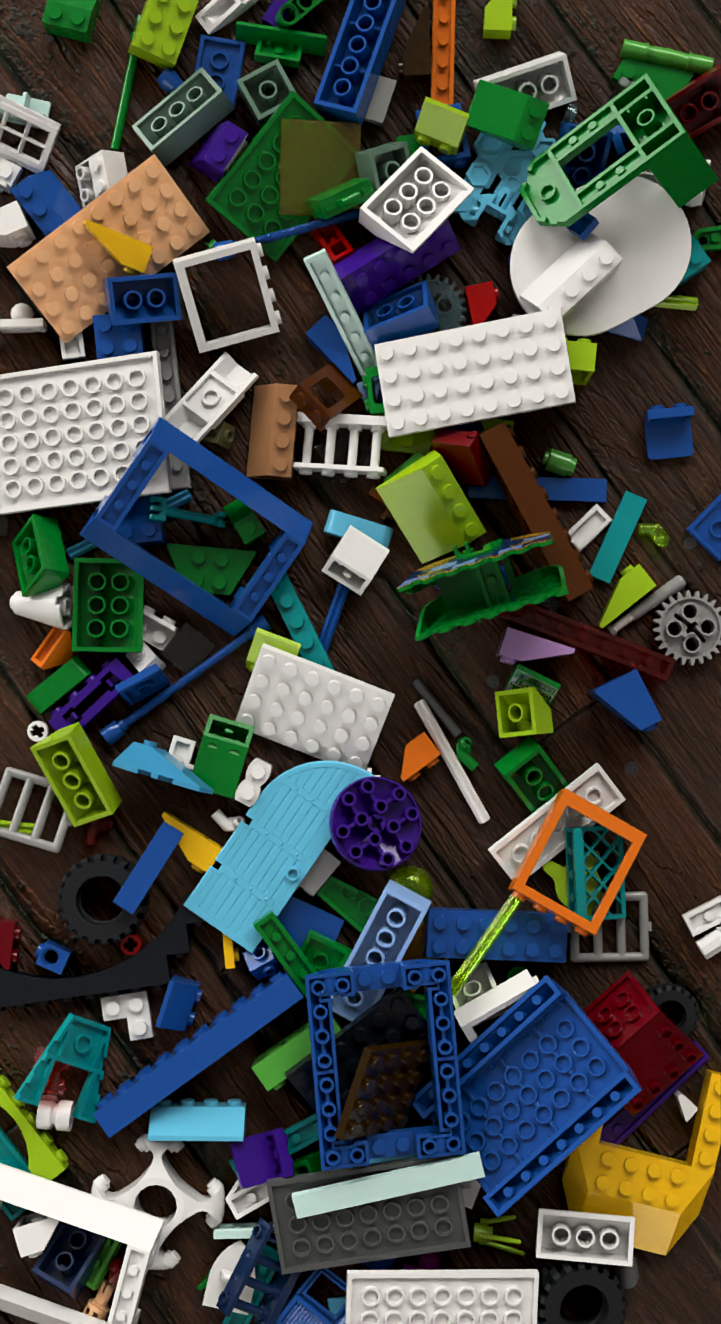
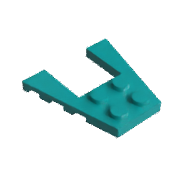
[14,1013,111,1124]

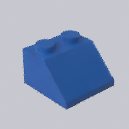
[155,974,203,1031]

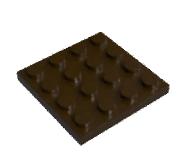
[335,1039,430,1141]

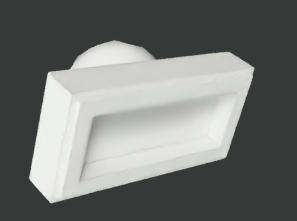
[0,303,47,333]

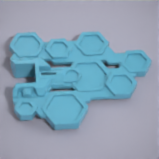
[452,121,556,247]

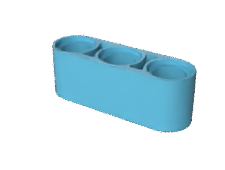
[323,510,394,549]

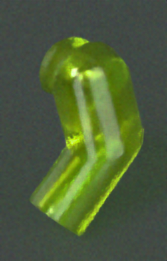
[638,523,669,547]

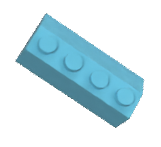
[148,1098,247,1141]

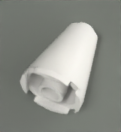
[10,583,73,630]

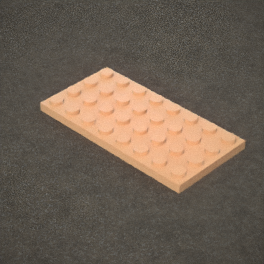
[6,154,210,344]

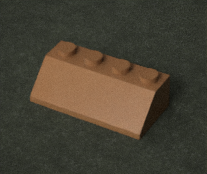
[246,383,299,481]

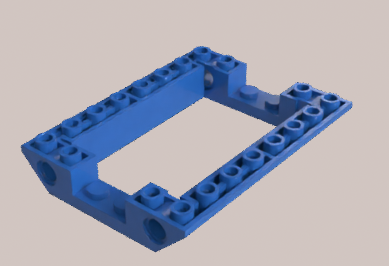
[79,416,313,637]
[305,959,466,1171]

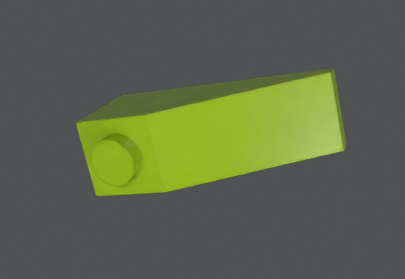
[596,564,657,630]

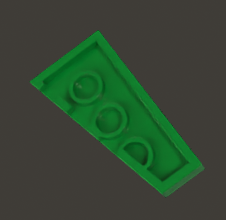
[316,875,379,933]

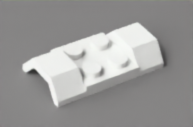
[165,352,259,443]

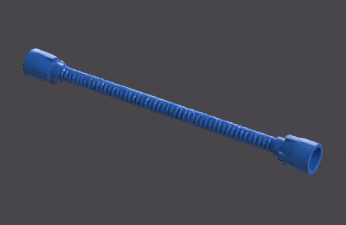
[213,208,360,262]
[100,614,272,746]

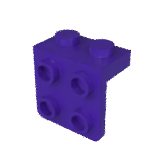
[230,1127,294,1189]

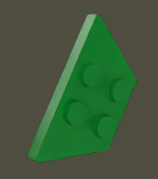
[167,543,257,596]

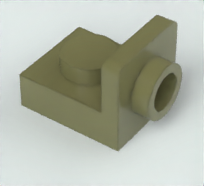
[201,421,235,449]

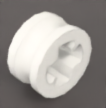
[27,721,50,742]

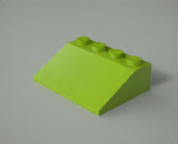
[375,450,486,564]

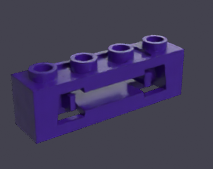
[48,657,135,731]

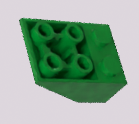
[192,714,255,799]

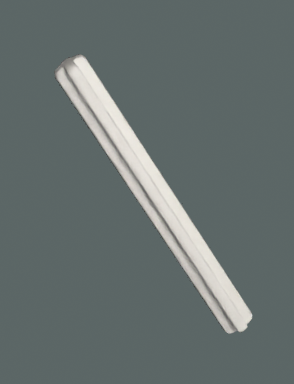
[414,699,490,824]

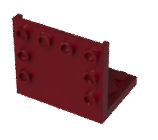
[583,970,704,1116]

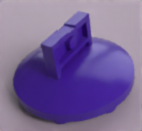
[329,776,422,872]

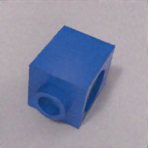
[35,940,74,975]

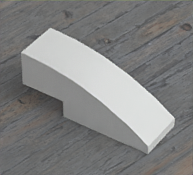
[195,0,259,35]

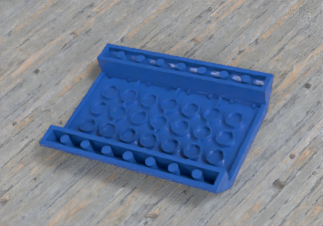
[412,975,642,1218]

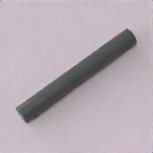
[412,678,462,737]

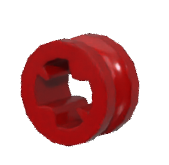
[120,933,143,955]

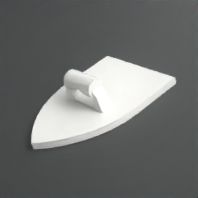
[202,1239,256,1315]

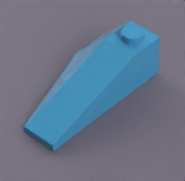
[112,739,214,794]

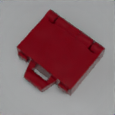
[429,428,494,487]

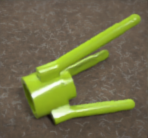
[473,1215,525,1256]

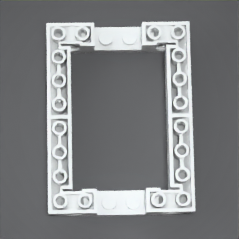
[0,1163,165,1324]

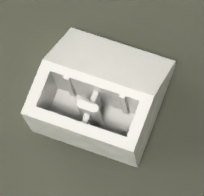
[75,150,128,208]
[322,525,390,596]

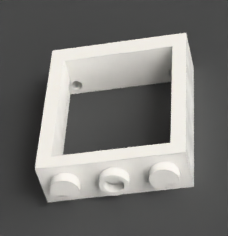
[454,969,539,1043]

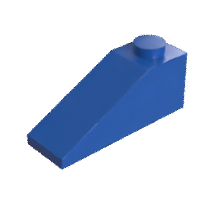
[305,314,356,386]

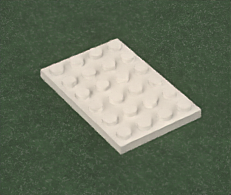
[235,643,395,770]

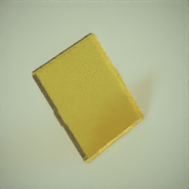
[279,119,361,216]

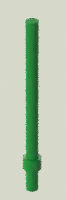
[110,15,141,152]

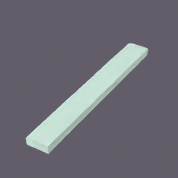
[292,1151,485,1219]

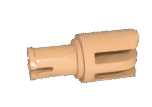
[83,1279,116,1321]

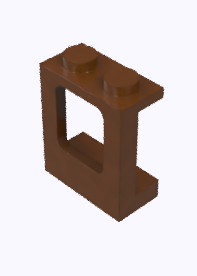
[289,362,363,431]

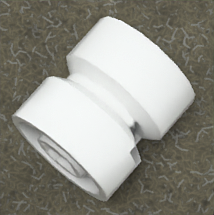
[36,1098,75,1132]

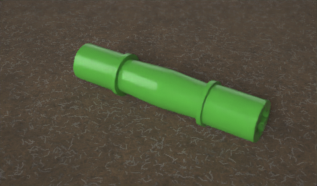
[620,39,714,75]

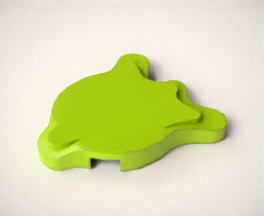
[542,850,602,916]

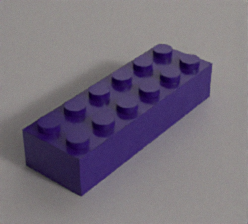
[333,218,461,314]

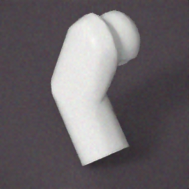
[211,809,246,832]

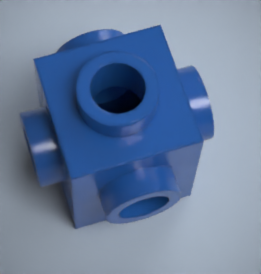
[243,941,283,981]

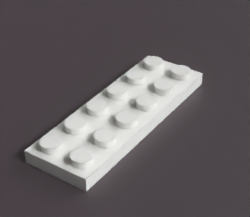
[488,763,626,880]

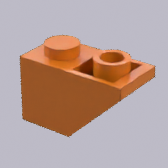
[400,732,441,782]

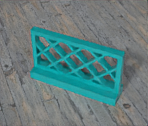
[564,825,626,921]

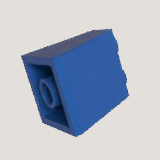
[588,669,662,732]

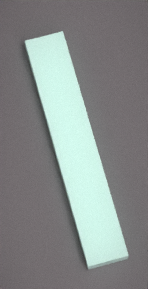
[303,248,377,377]

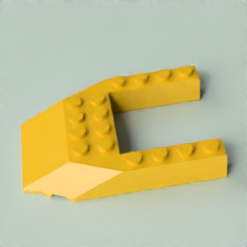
[561,1069,721,1256]

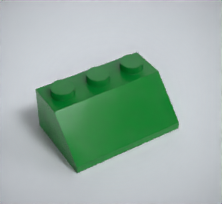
[12,514,69,597]

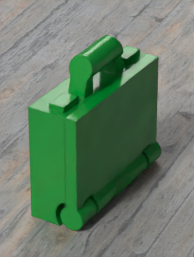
[306,178,374,220]

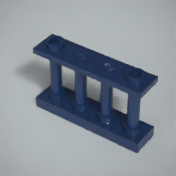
[216,1217,301,1324]

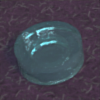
[562,103,577,123]

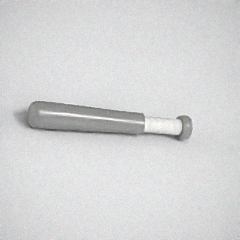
[605,575,686,638]

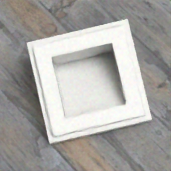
[674,1090,698,1122]

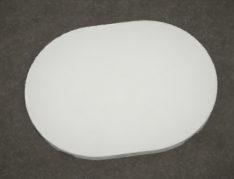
[510,176,692,337]

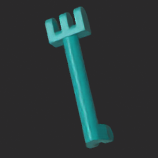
[148,496,226,528]

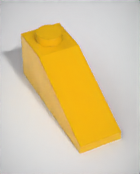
[83,219,154,275]
[162,811,223,874]

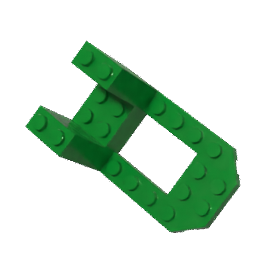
[520,73,719,227]

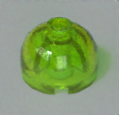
[388,866,433,900]

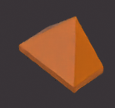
[30,627,73,670]

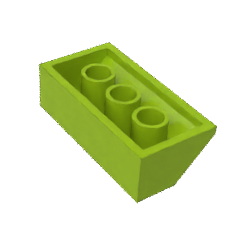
[30,722,122,827]

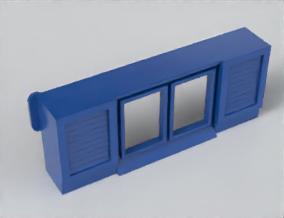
[275,1258,397,1324]

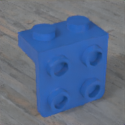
[643,403,695,460]

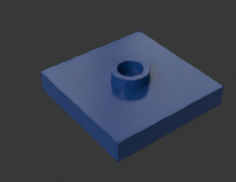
[115,663,171,706]

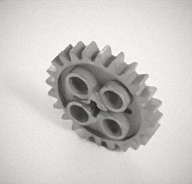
[651,590,721,666]

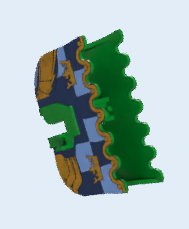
[397,531,569,641]

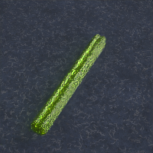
[451,894,522,996]

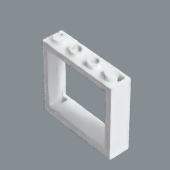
[173,237,282,354]

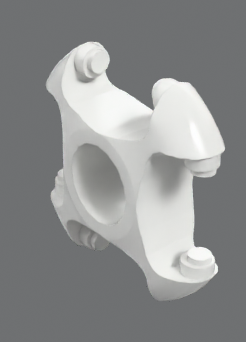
[91,1133,225,1270]

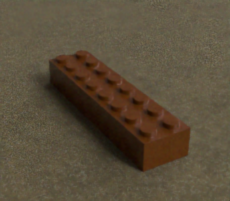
[479,421,594,601]

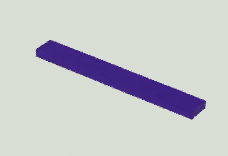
[559,1039,710,1173]

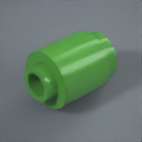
[541,448,577,477]

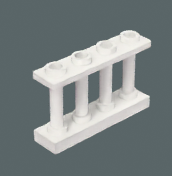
[292,412,388,479]

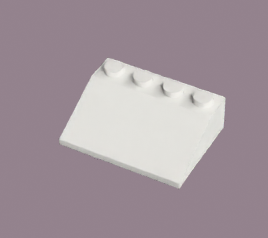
[358,146,474,253]

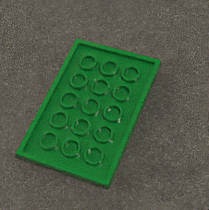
[205,91,358,262]

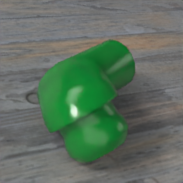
[456,737,479,772]

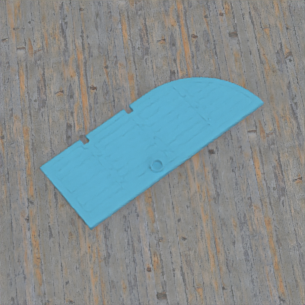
[184,760,374,953]

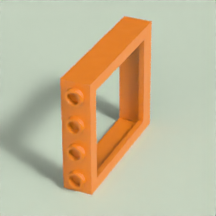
[508,788,647,937]

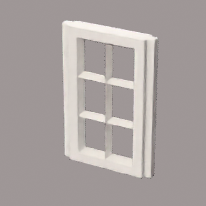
[0,95,61,173]

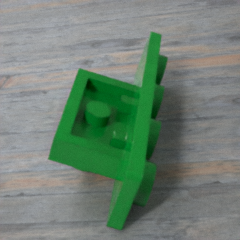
[236,21,327,69]

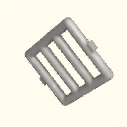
[0,767,72,853]
[567,891,652,963]

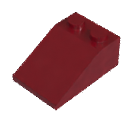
[665,63,721,139]

